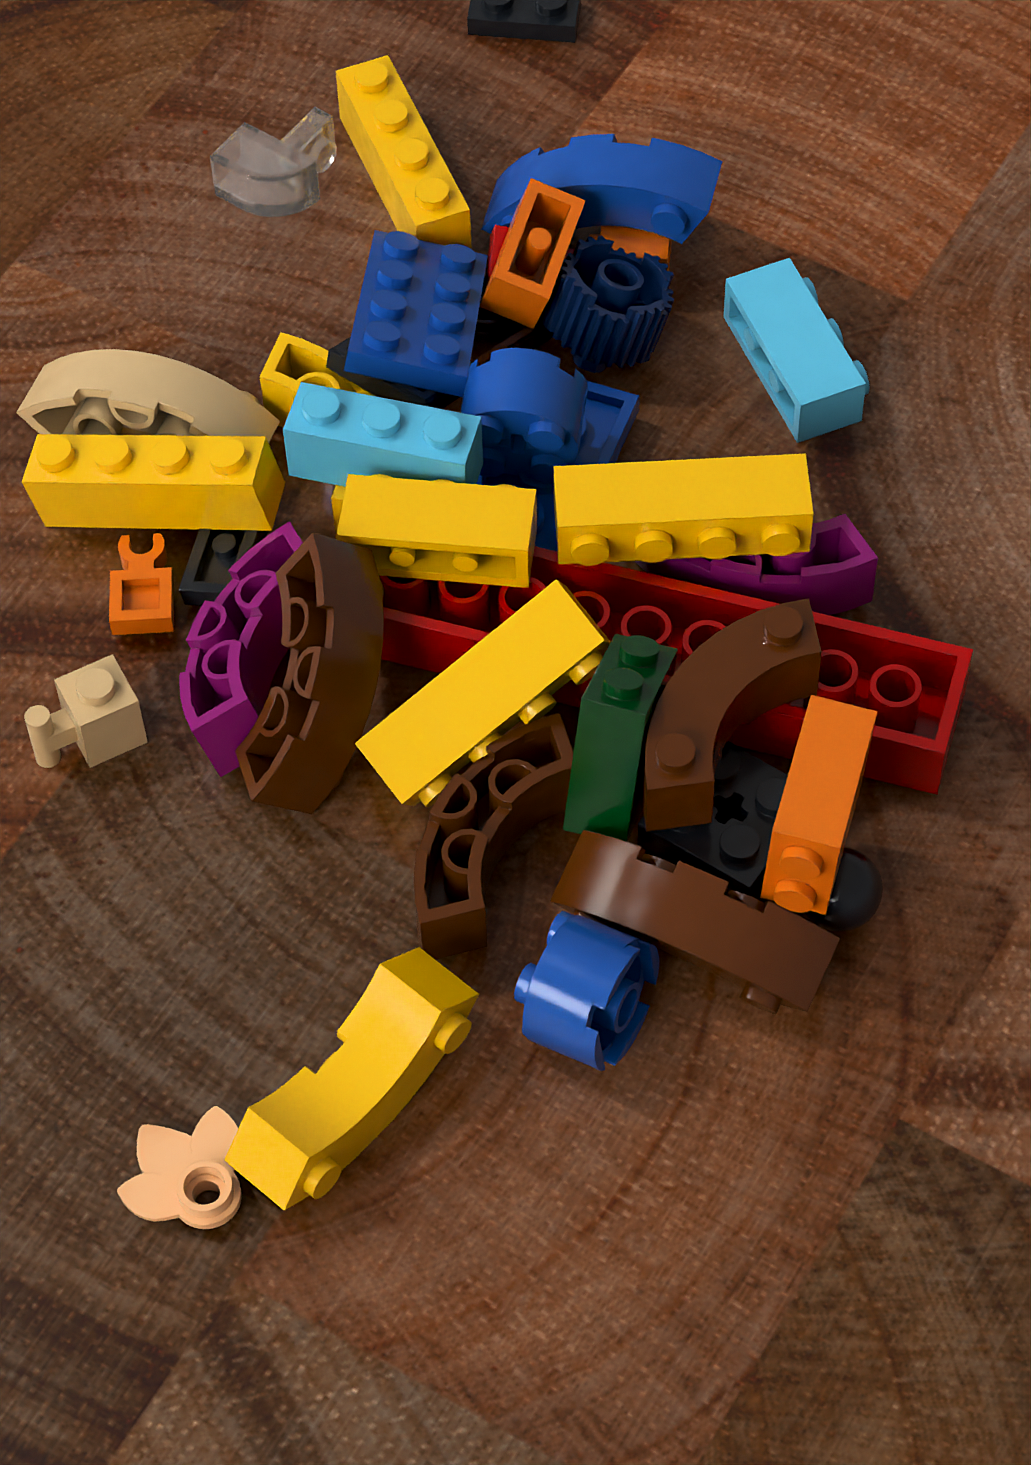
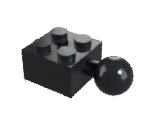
[637,741,883,932]

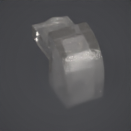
[210,107,337,217]

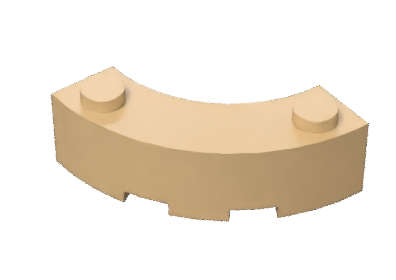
[16,349,280,443]

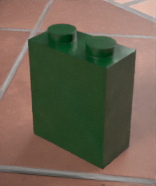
[563,634,678,842]

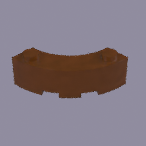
[235,532,384,814]
[644,598,822,832]
[414,713,573,960]
[550,830,840,1014]

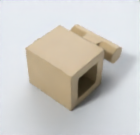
[24,654,148,768]

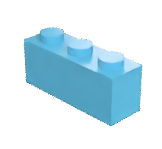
[724,258,870,443]
[283,382,483,487]

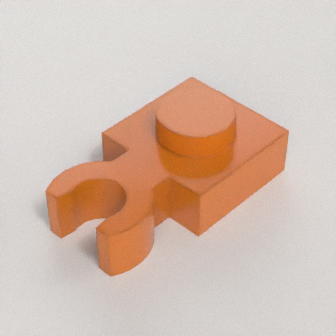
[109,533,174,635]

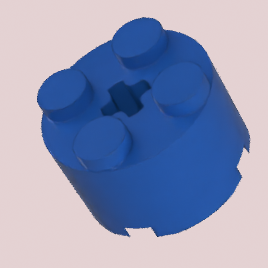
[461,348,588,483]
[514,911,659,1071]

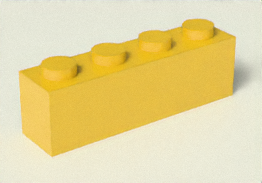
[336,55,472,249]
[22,434,285,531]
[553,453,813,566]
[355,579,611,807]

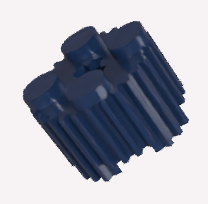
[542,236,674,373]

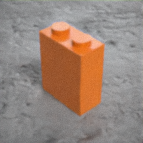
[760,695,878,915]

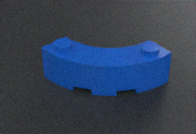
[481,134,723,244]

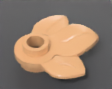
[117,1106,242,1229]

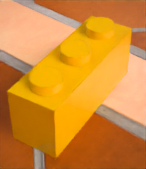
[337,474,537,588]

